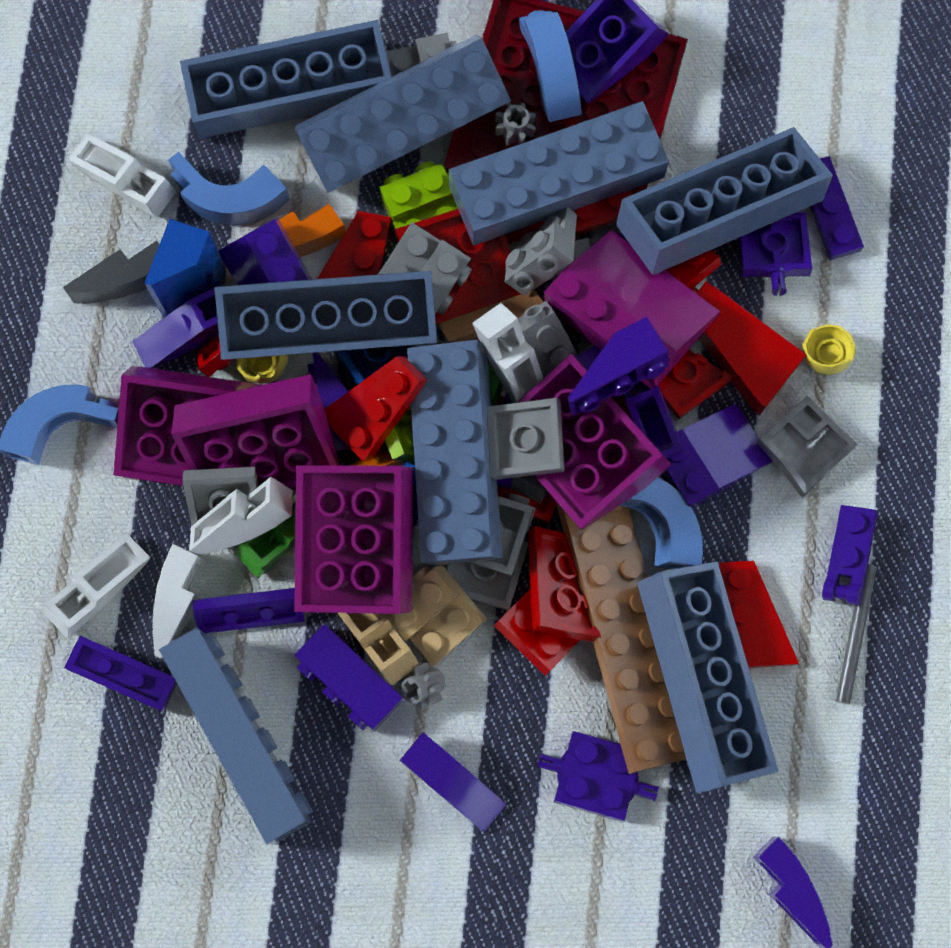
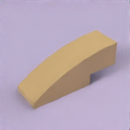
[338,613,419,686]

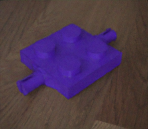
[738,212,812,296]
[537,731,659,822]

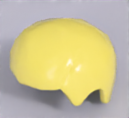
[802,324,856,376]
[236,355,288,384]

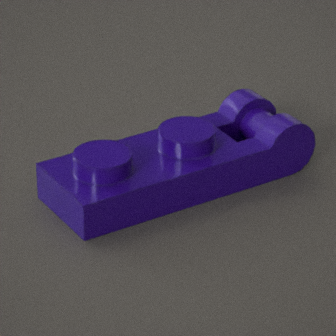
[822,505,878,606]

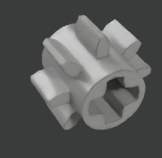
[495,102,536,146]
[401,662,446,709]

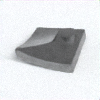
[757,396,857,498]

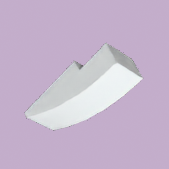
[68,134,177,218]
[472,303,543,403]
[189,477,293,555]
[44,533,150,639]
[153,544,203,661]

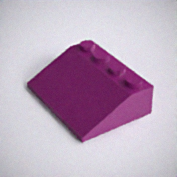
[544,230,720,389]
[517,354,672,530]
[113,365,261,486]
[171,374,341,490]
[294,466,413,614]

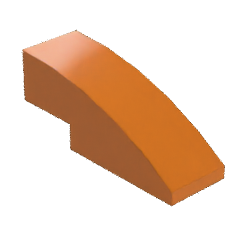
[279,203,345,257]

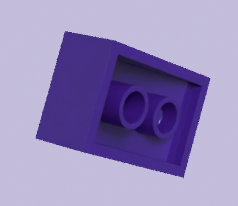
[566,0,669,103]
[660,404,773,509]

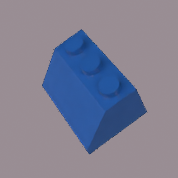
[144,219,226,317]

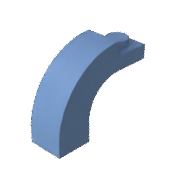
[519,10,582,122]
[168,151,290,225]
[0,385,119,465]
[620,477,703,570]

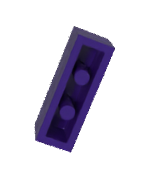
[294,624,404,732]

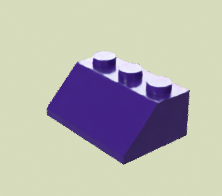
[218,218,312,285]

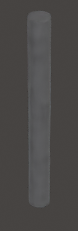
[836,564,877,704]

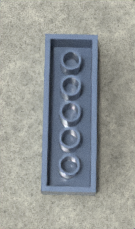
[180,20,391,139]
[295,34,511,193]
[449,101,669,246]
[616,127,833,275]
[214,270,437,360]
[407,340,503,565]
[637,562,779,794]
[158,627,313,845]

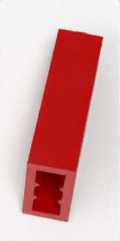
[692,281,806,416]

